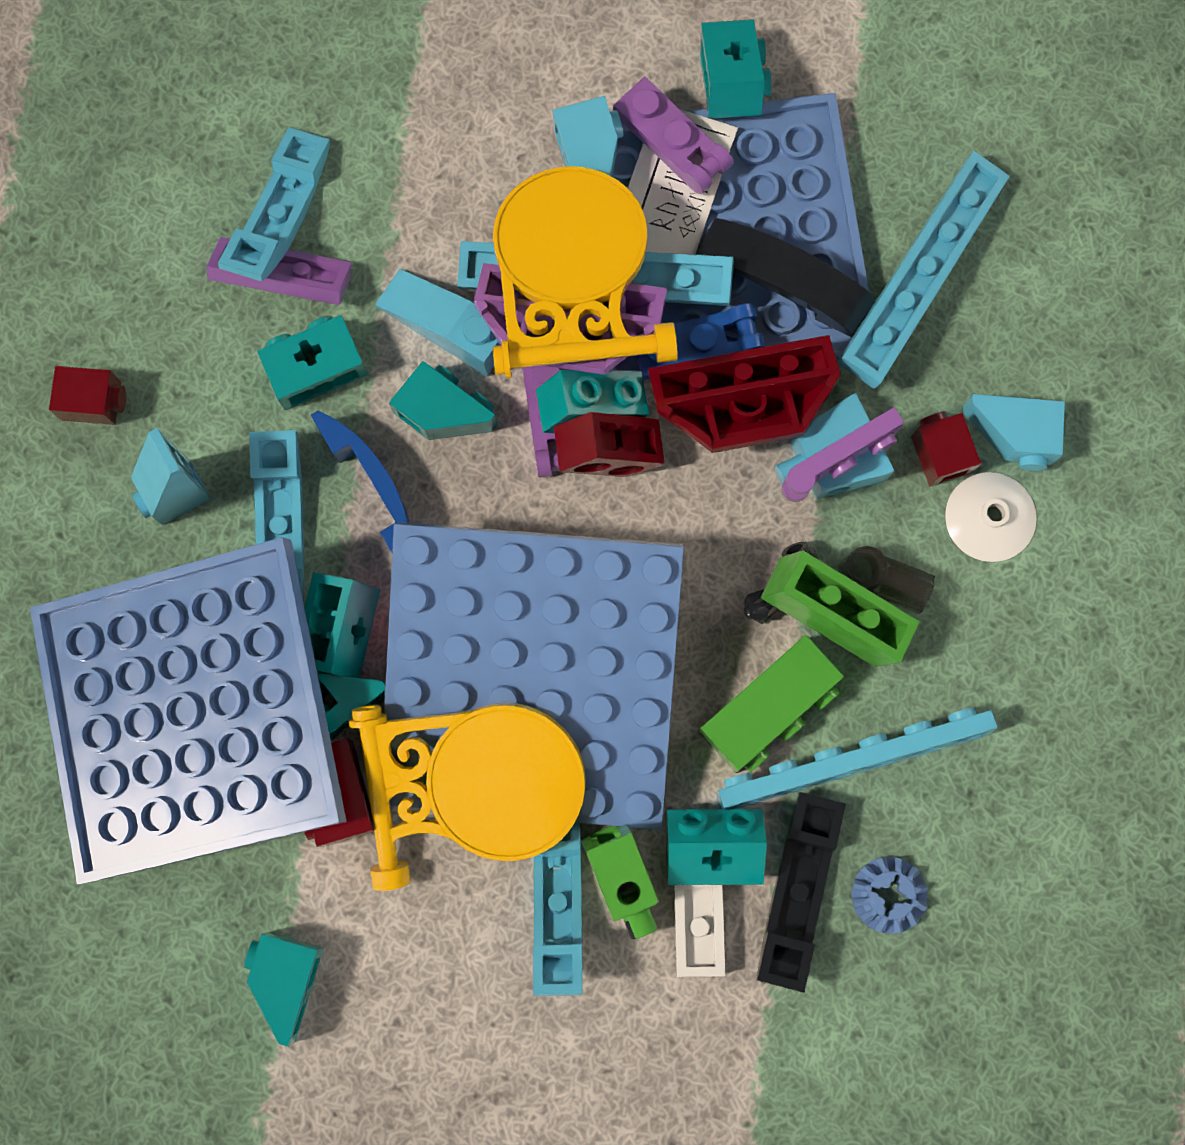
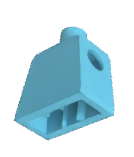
[775,393,894,499]

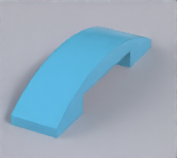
[218,127,330,281]
[249,430,304,599]
[533,822,583,997]

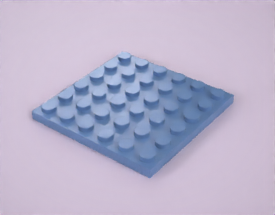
[610,93,869,382]
[384,522,684,830]
[30,537,347,885]

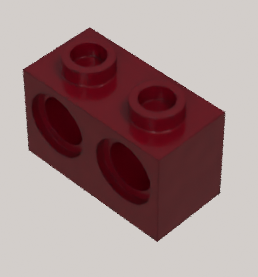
[554,412,665,477]

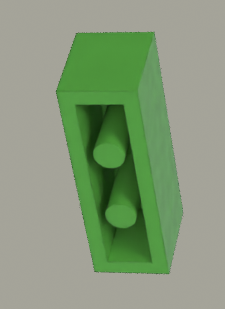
[761,550,920,667]
[698,635,844,773]

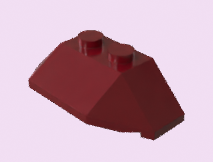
[648,335,840,453]

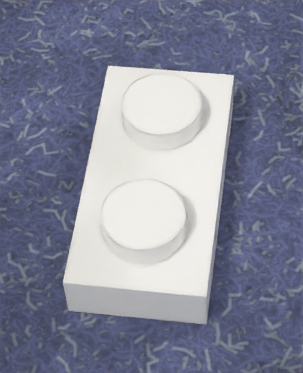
[674,885,725,977]

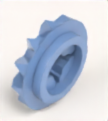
[851,857,928,934]

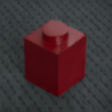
[49,366,126,425]
[911,411,981,487]

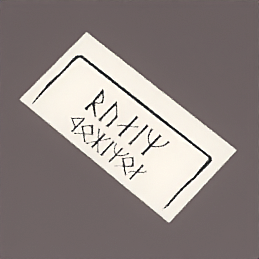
[628,109,738,255]

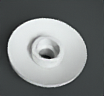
[945,472,1037,562]

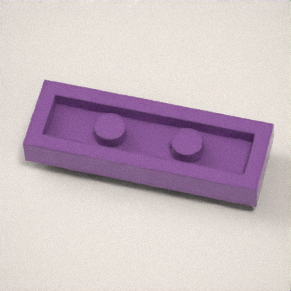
[206,237,351,305]

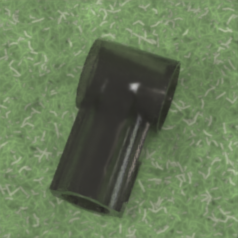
[838,546,935,614]

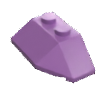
[474,263,667,375]

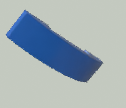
[311,411,410,552]

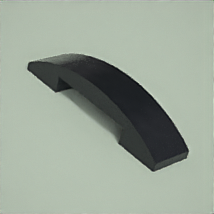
[695,218,877,338]
[756,792,846,993]

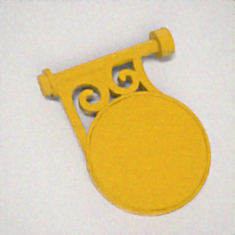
[493,166,677,379]
[348,703,586,891]

